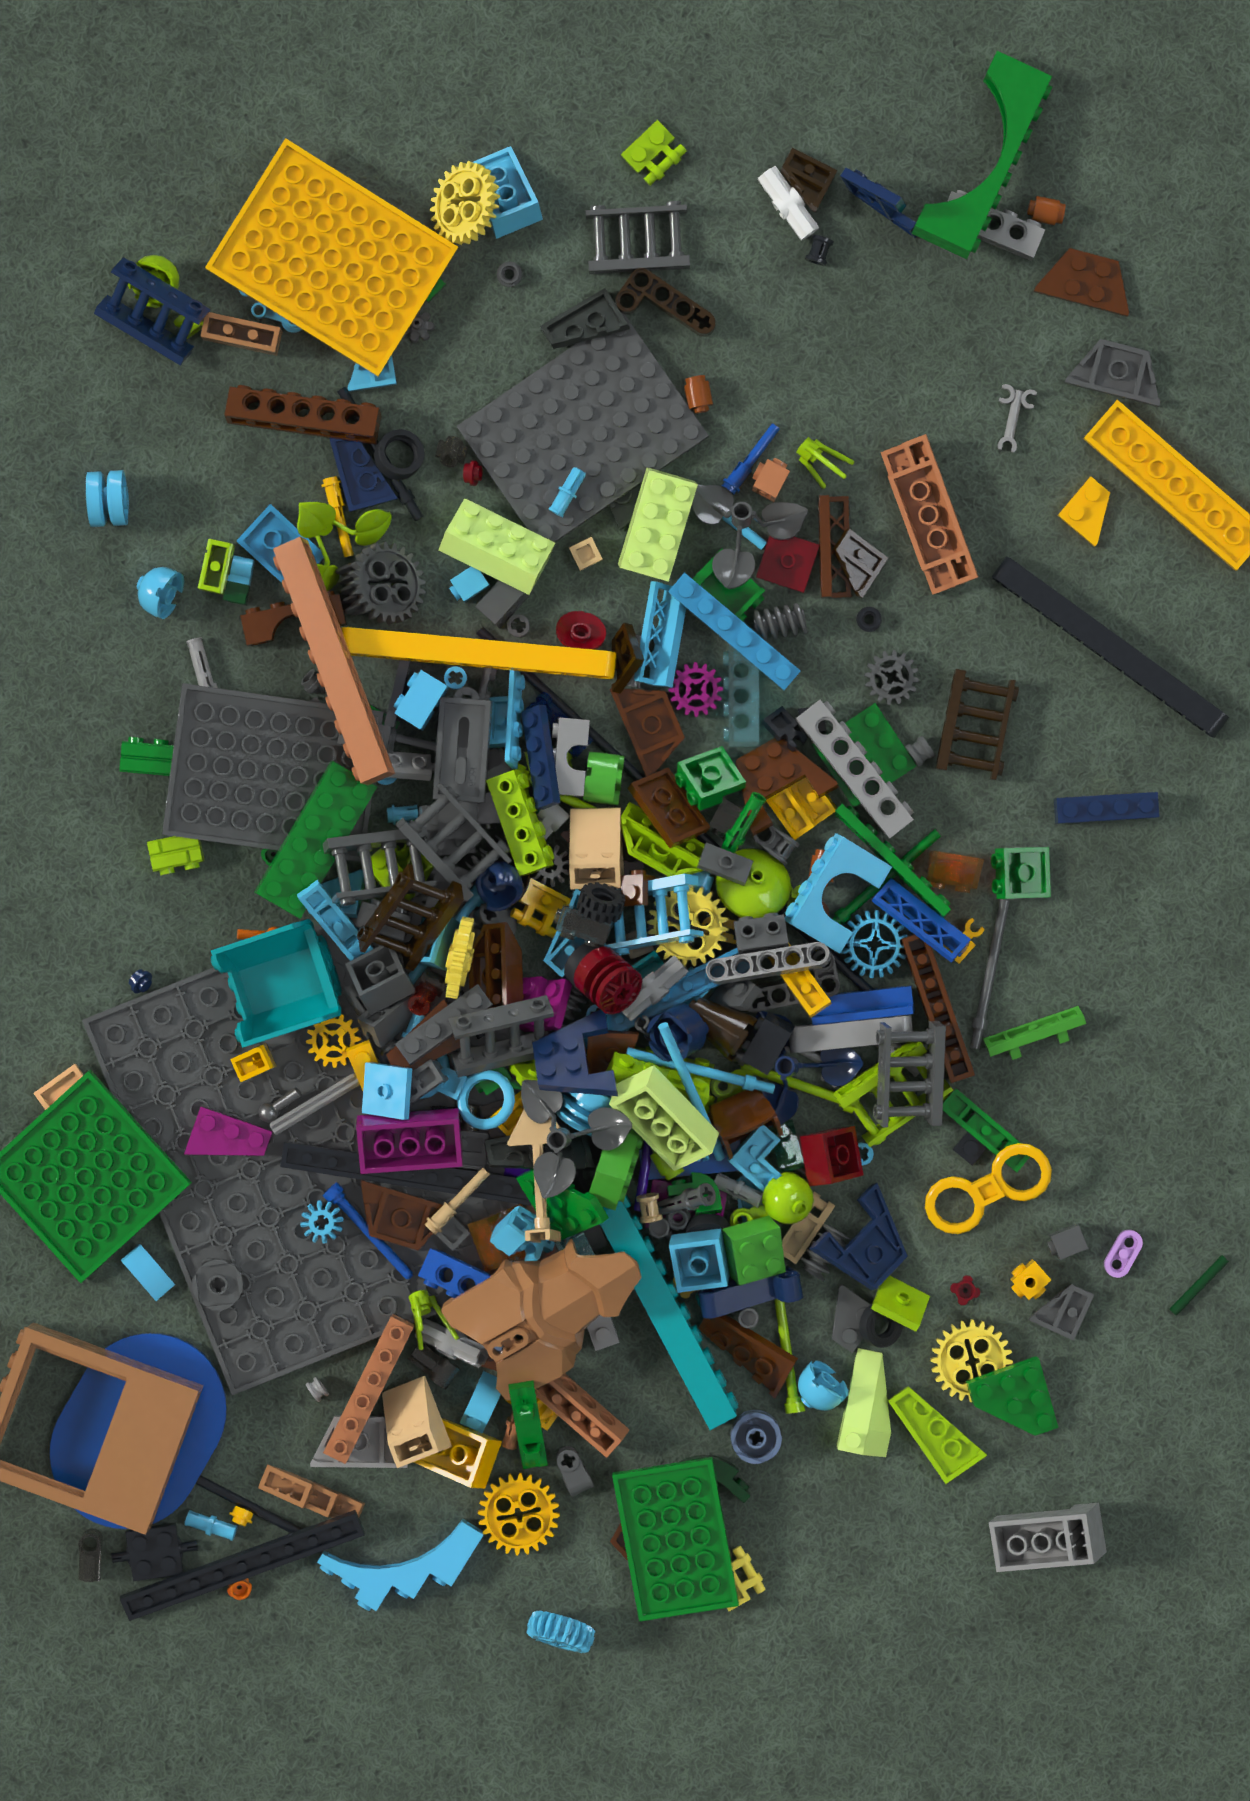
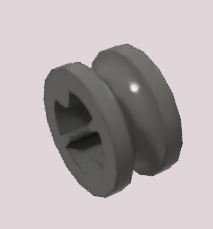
[507,614,530,637]

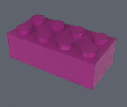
[356,1108,463,1174]

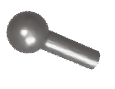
[259,1087,301,1122]

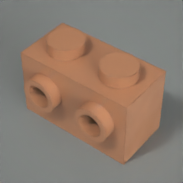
[752,458,790,502]

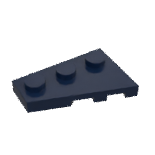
[329,438,398,512]

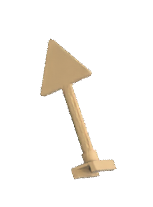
[507,1110,561,1243]

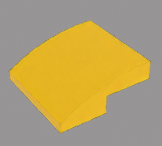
[766,778,837,840]

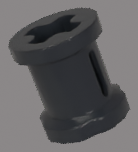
[805,234,834,266]

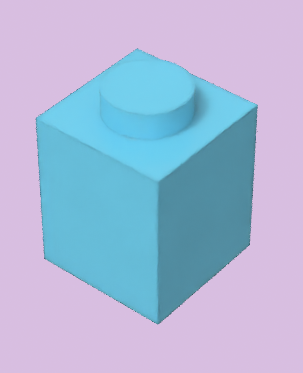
[449,567,490,603]
[490,1209,533,1256]

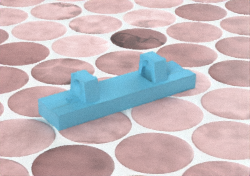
[297,880,374,961]

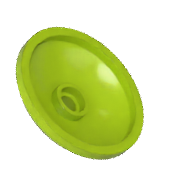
[716,848,791,919]

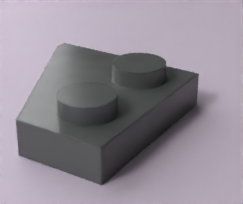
[709,980,762,1011]
[1029,1283,1094,1341]
[831,1284,871,1353]

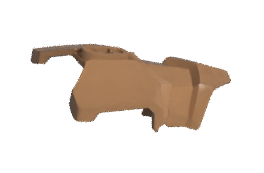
[441,1239,642,1400]

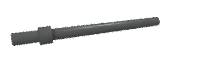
[970,899,1010,1049]

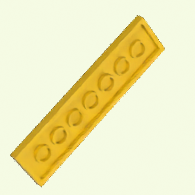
[1083,400,1250,571]

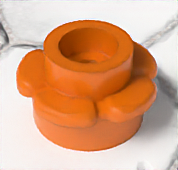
[227,1578,252,1600]

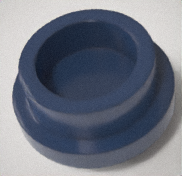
[129,969,152,993]

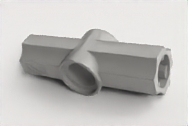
[622,955,689,1022]
[415,1318,488,1368]

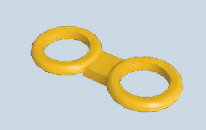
[925,1143,1052,1234]

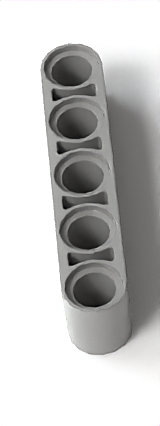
[706,942,831,984]
[789,1015,913,1053]

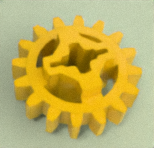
[306,1014,362,1068]

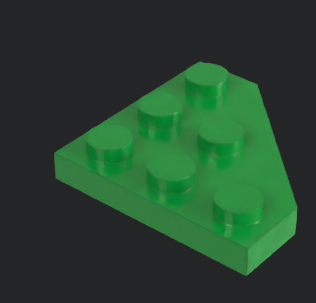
[516,1169,609,1243]
[966,1356,1059,1436]

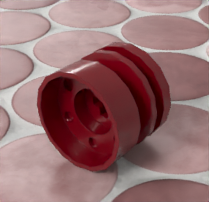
[574,946,643,1015]

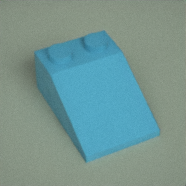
[473,146,543,239]

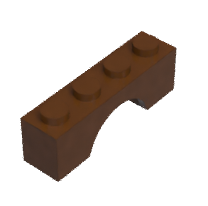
[240,591,347,646]

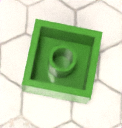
[722,1216,786,1286]

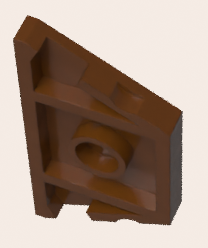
[1034,248,1129,317]
[610,689,685,777]
[361,1180,443,1250]

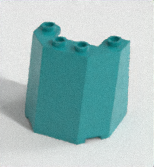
[211,919,342,1048]

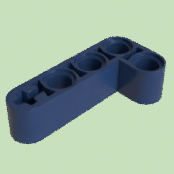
[698,1266,803,1318]

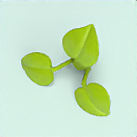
[297,502,392,592]

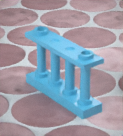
[604,874,704,956]

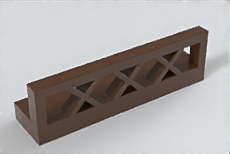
[818,495,851,598]

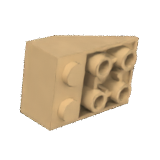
[569,807,624,889]
[382,1376,452,1468]

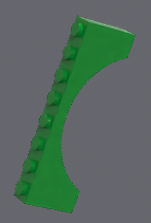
[912,51,1053,259]

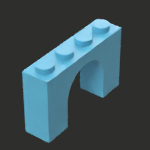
[785,833,892,954]

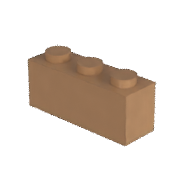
[201,312,283,356]

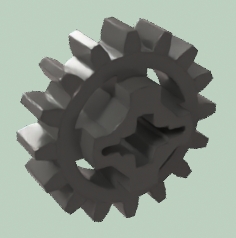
[864,650,919,705]

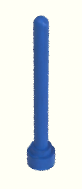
[322,1182,413,1279]

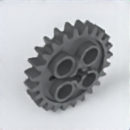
[348,542,426,625]

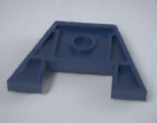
[840,168,917,238]
[532,1009,618,1096]
[809,1183,908,1290]

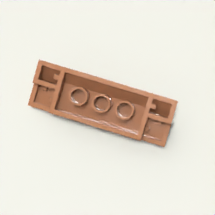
[880,434,979,595]

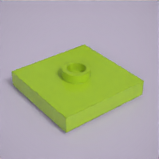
[871,1275,930,1331]

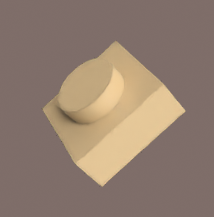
[569,537,603,571]

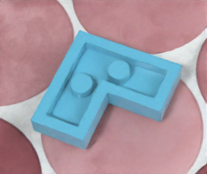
[727,1125,782,1192]

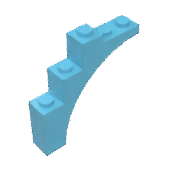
[317,1519,484,1611]

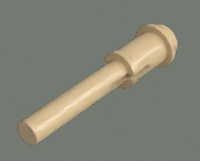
[425,1168,490,1235]

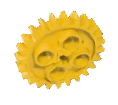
[478,1472,560,1556]

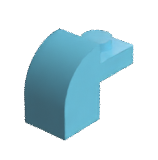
[460,1371,501,1433]

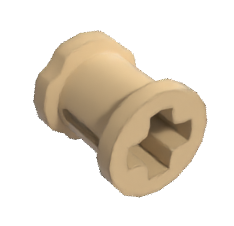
[636,1193,663,1223]

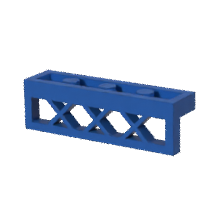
[872,878,971,963]
[812,985,915,1025]

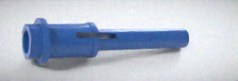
[722,423,780,495]

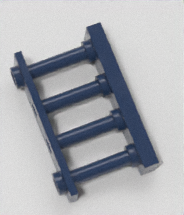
[94,257,211,366]

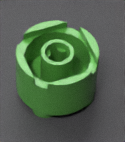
[583,751,625,805]

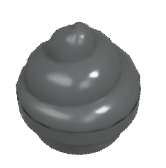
[301,669,326,694]

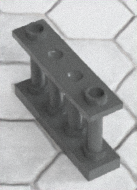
[585,201,690,274]
[395,783,512,902]
[323,826,437,906]
[448,995,554,1078]
[873,1021,946,1128]

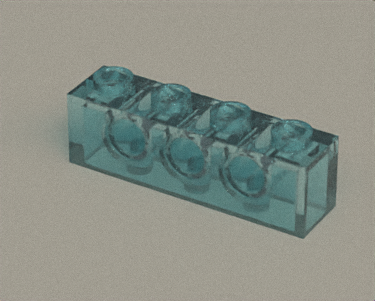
[723,645,759,747]

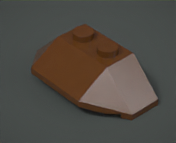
[469,922,523,1008]

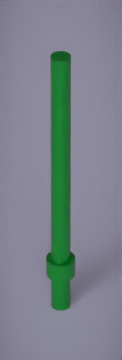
[832,829,941,924]

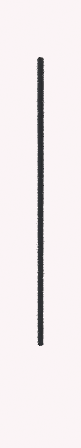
[476,627,874,991]

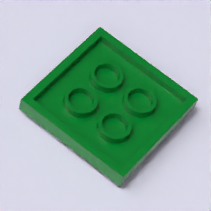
[812,703,917,808]

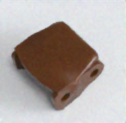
[707,1089,783,1160]

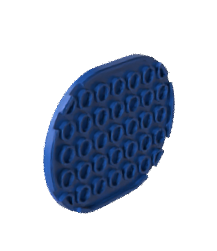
[50,1333,227,1529]

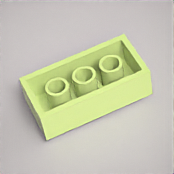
[618,467,698,582]
[439,498,555,595]
[609,1065,719,1171]

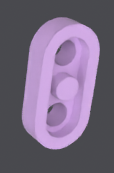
[1104,1230,1143,1278]

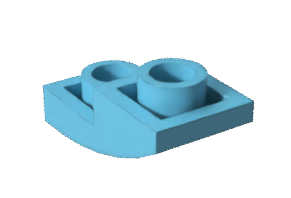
[121,1244,175,1301]

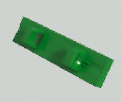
[943,1088,1030,1173]
[508,1380,548,1469]

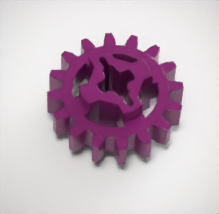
[669,662,723,717]

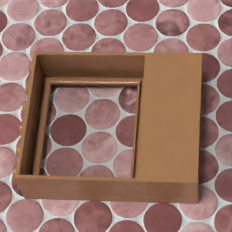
[0,1322,204,1535]

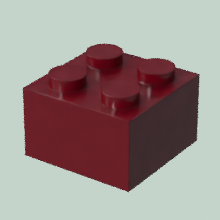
[800,1126,864,1186]

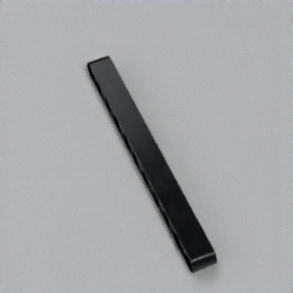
[992,556,1229,738]

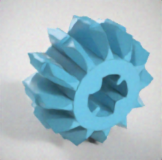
[300,1200,344,1243]

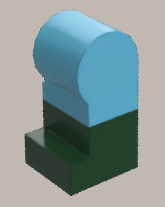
[223,555,254,606]

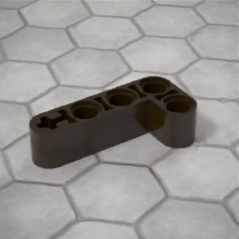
[616,268,715,337]

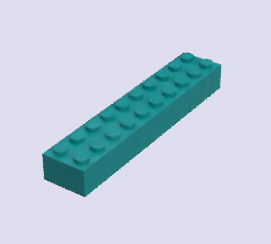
[600,1194,739,1430]

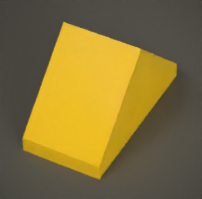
[230,1043,276,1082]

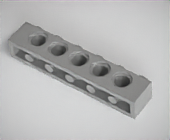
[796,700,914,839]

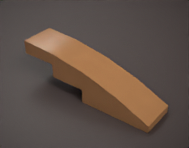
[258,1464,365,1518]

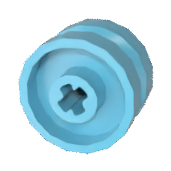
[86,470,129,527]

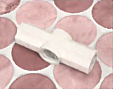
[758,166,819,241]

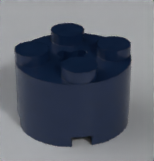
[647,1004,709,1062]

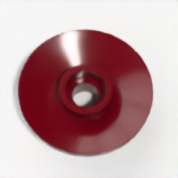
[556,611,606,650]

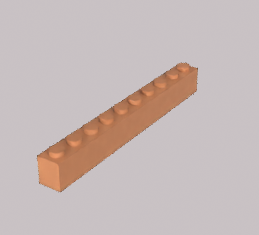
[273,537,395,785]

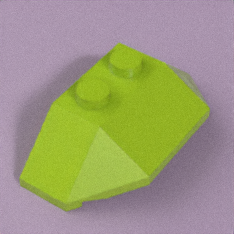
[620,802,705,877]

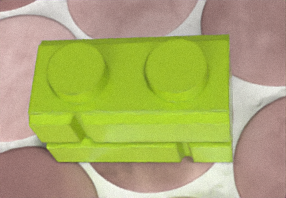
[198,539,235,595]
[147,836,205,876]

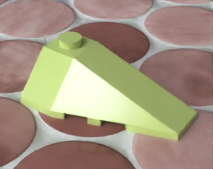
[837,1348,891,1457]

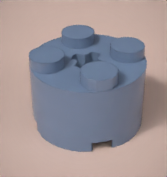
[730,1410,782,1464]

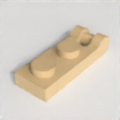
[782,1191,835,1264]

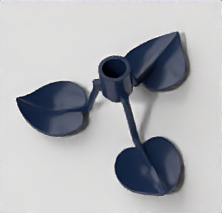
[754,1011,863,1127]

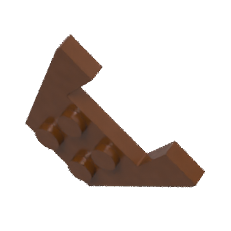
[736,738,839,836]

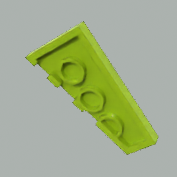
[888,1386,987,1484]

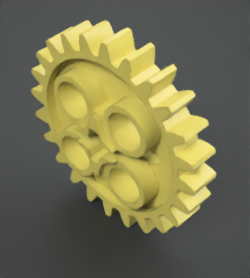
[430,161,500,245]
[647,887,730,967]
[445,916,475,999]
[930,1319,1013,1402]

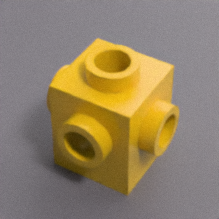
[1010,1259,1051,1300]

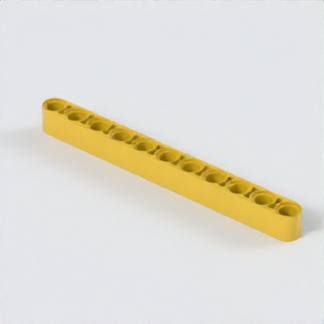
[341,627,616,679]

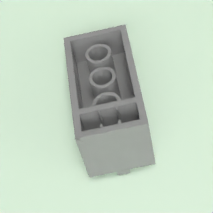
[989,1503,1107,1572]

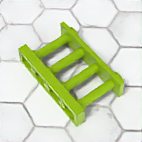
[833,1042,953,1147]

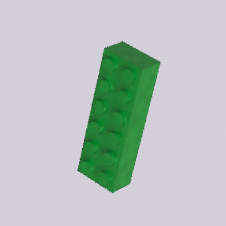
[254,761,377,919]

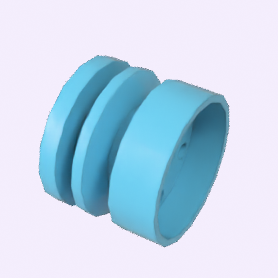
[556,1093,612,1136]

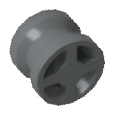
[905,736,935,767]

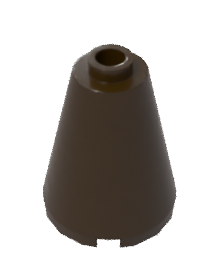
[689,998,758,1062]

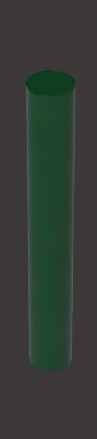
[1169,1255,1229,1316]

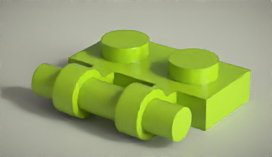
[621,120,687,186]

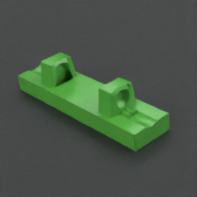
[983,1006,1086,1060]

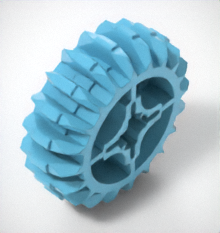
[841,910,908,978]
[527,1611,595,1653]

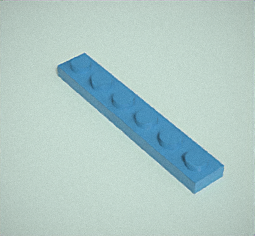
[668,572,800,690]

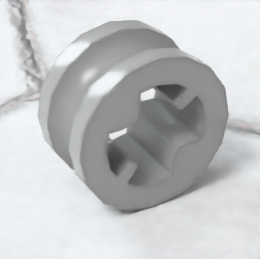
[306,1377,329,1402]

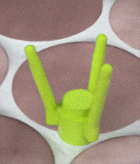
[796,437,854,489]
[409,1290,459,1350]

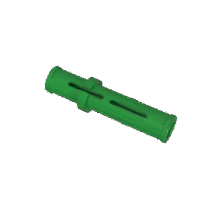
[721,792,766,853]

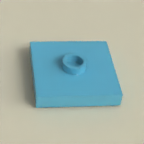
[362,1062,412,1120]

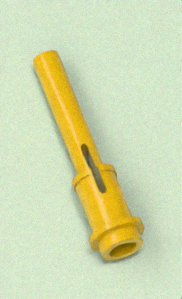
[321,476,354,558]

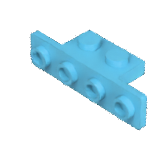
[489,670,525,769]

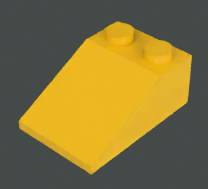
[414,1418,502,1489]

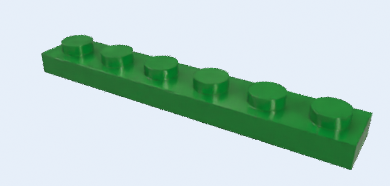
[835,804,951,919]

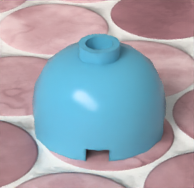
[137,567,184,619]
[798,1360,849,1411]

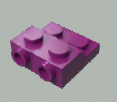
[519,976,572,1032]

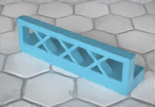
[634,581,686,688]

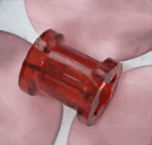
[408,982,437,1016]

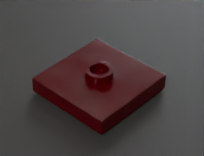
[756,536,820,593]

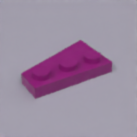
[184,1106,273,1156]

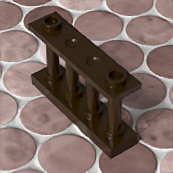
[935,669,1019,780]
[357,864,464,971]

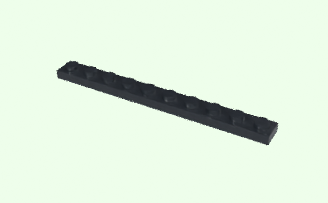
[280,1142,531,1206]
[120,1510,365,1621]

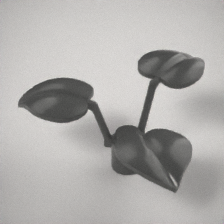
[692,485,808,589]
[521,1080,632,1198]

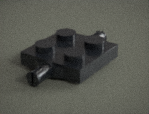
[111,1523,198,1582]

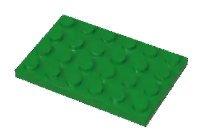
[612,1457,739,1622]

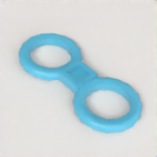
[420,1055,515,1130]

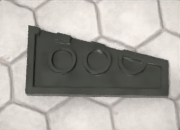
[484,1126,595,1170]

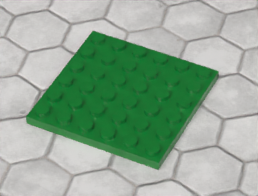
[0,1070,192,1283]

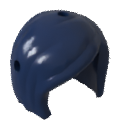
[476,861,524,912]

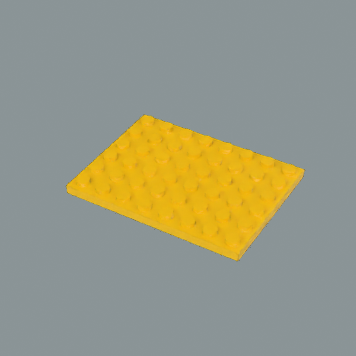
[205,138,458,377]

